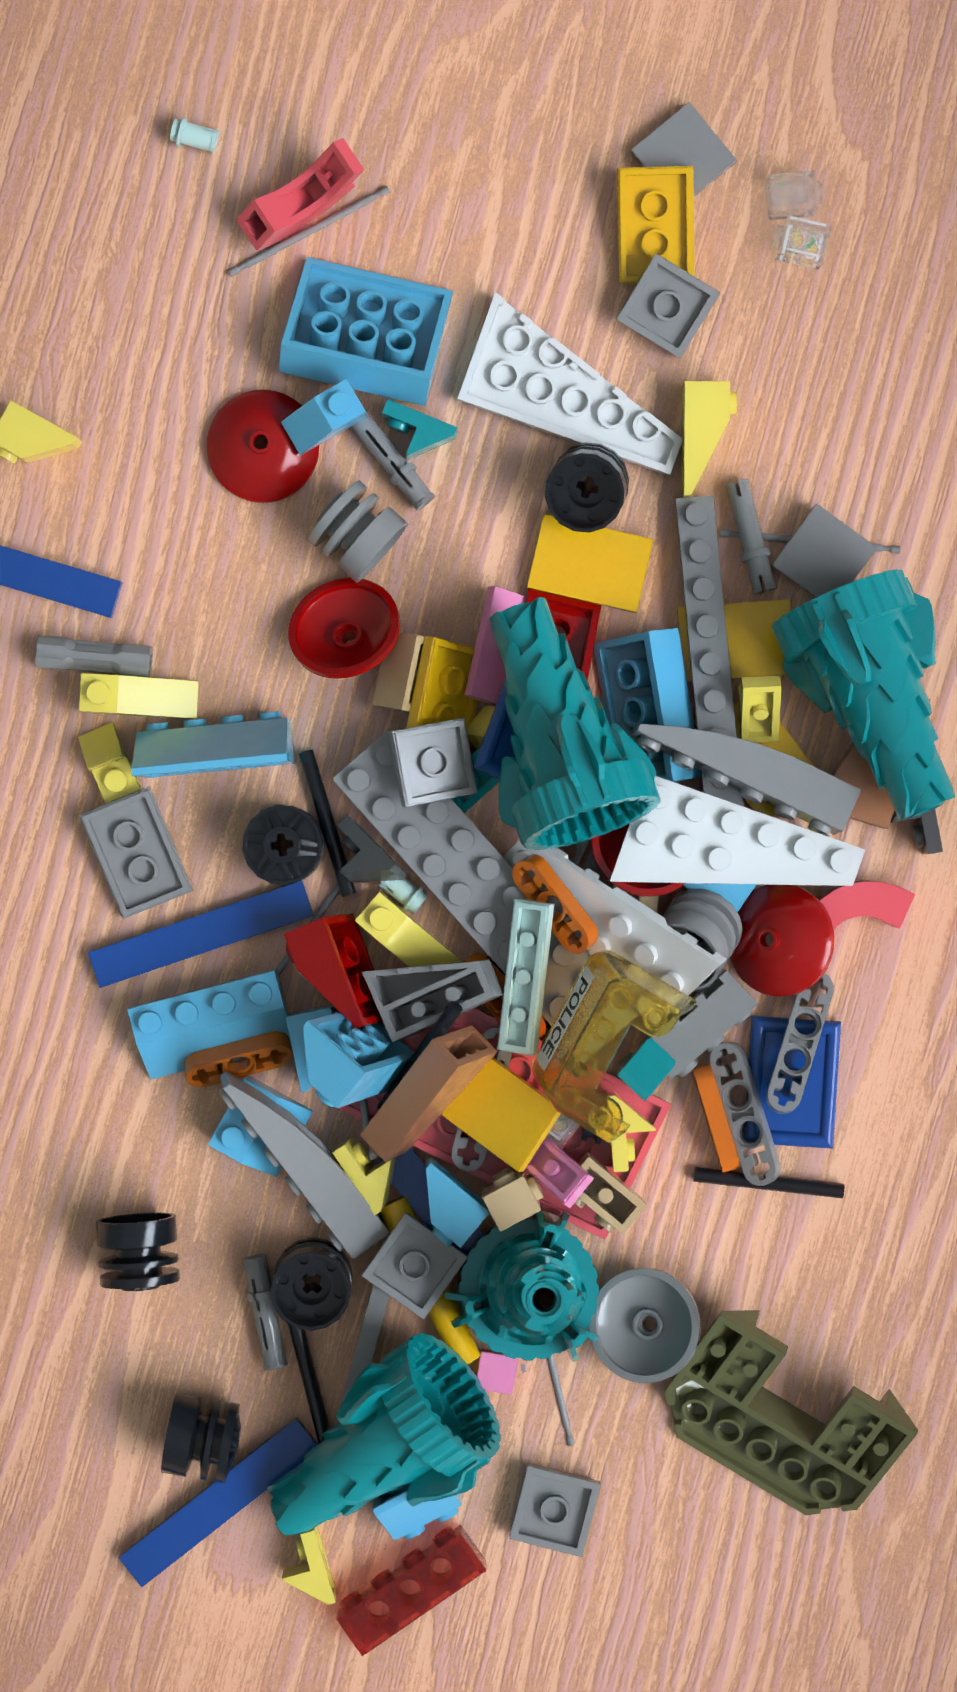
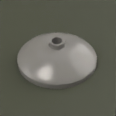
[589,1268,701,1383]

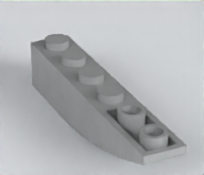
[630,724,861,837]
[220,1072,390,1259]

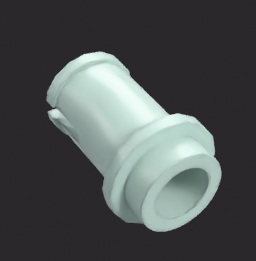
[170,117,219,154]
[378,878,428,914]

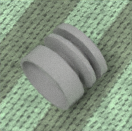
[308,480,408,583]
[662,889,743,990]

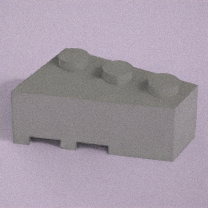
[362,959,504,1042]
[639,968,758,1079]

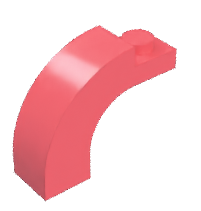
[236,138,364,251]
[818,881,915,930]

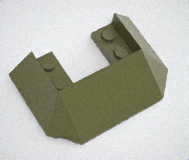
[664,1310,918,1515]

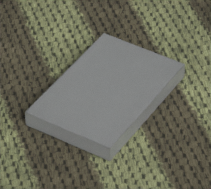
[79,786,193,919]

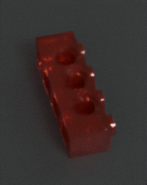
[336,1525,487,1656]

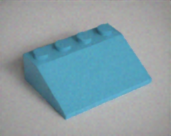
[279,257,453,406]
[131,711,295,778]

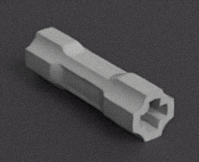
[35,635,153,677]

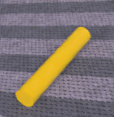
[380,1195,481,1364]

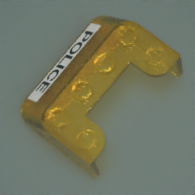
[532,950,697,1143]

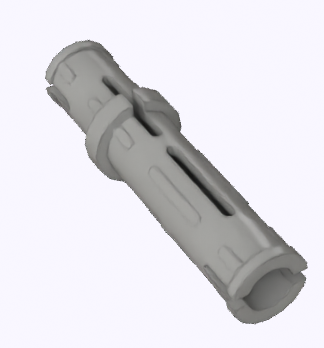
[351,408,435,511]
[725,479,777,595]
[242,1254,288,1370]

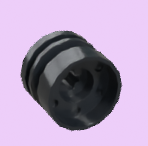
[545,442,629,533]
[242,805,325,885]
[96,1212,180,1291]
[270,1237,353,1331]
[161,1393,241,1484]

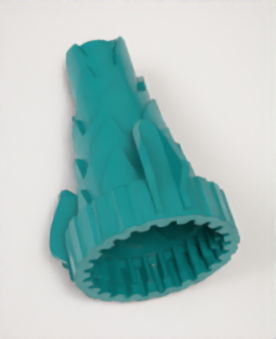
[771,569,955,820]
[490,597,661,850]
[445,1205,600,1362]
[267,1333,501,1536]

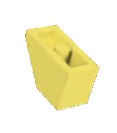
[0,400,82,464]

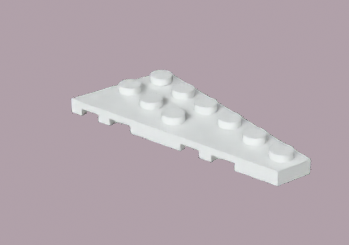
[457,292,683,476]
[609,776,865,886]
[503,840,727,1027]

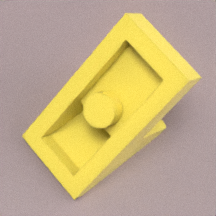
[738,676,781,742]
[78,722,142,803]
[607,1092,656,1172]
[332,1136,397,1215]
[282,1526,337,1605]

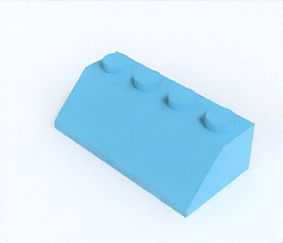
[594,628,701,782]
[127,969,291,1079]
[303,1012,415,1108]

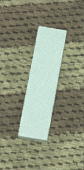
[497,898,554,1056]

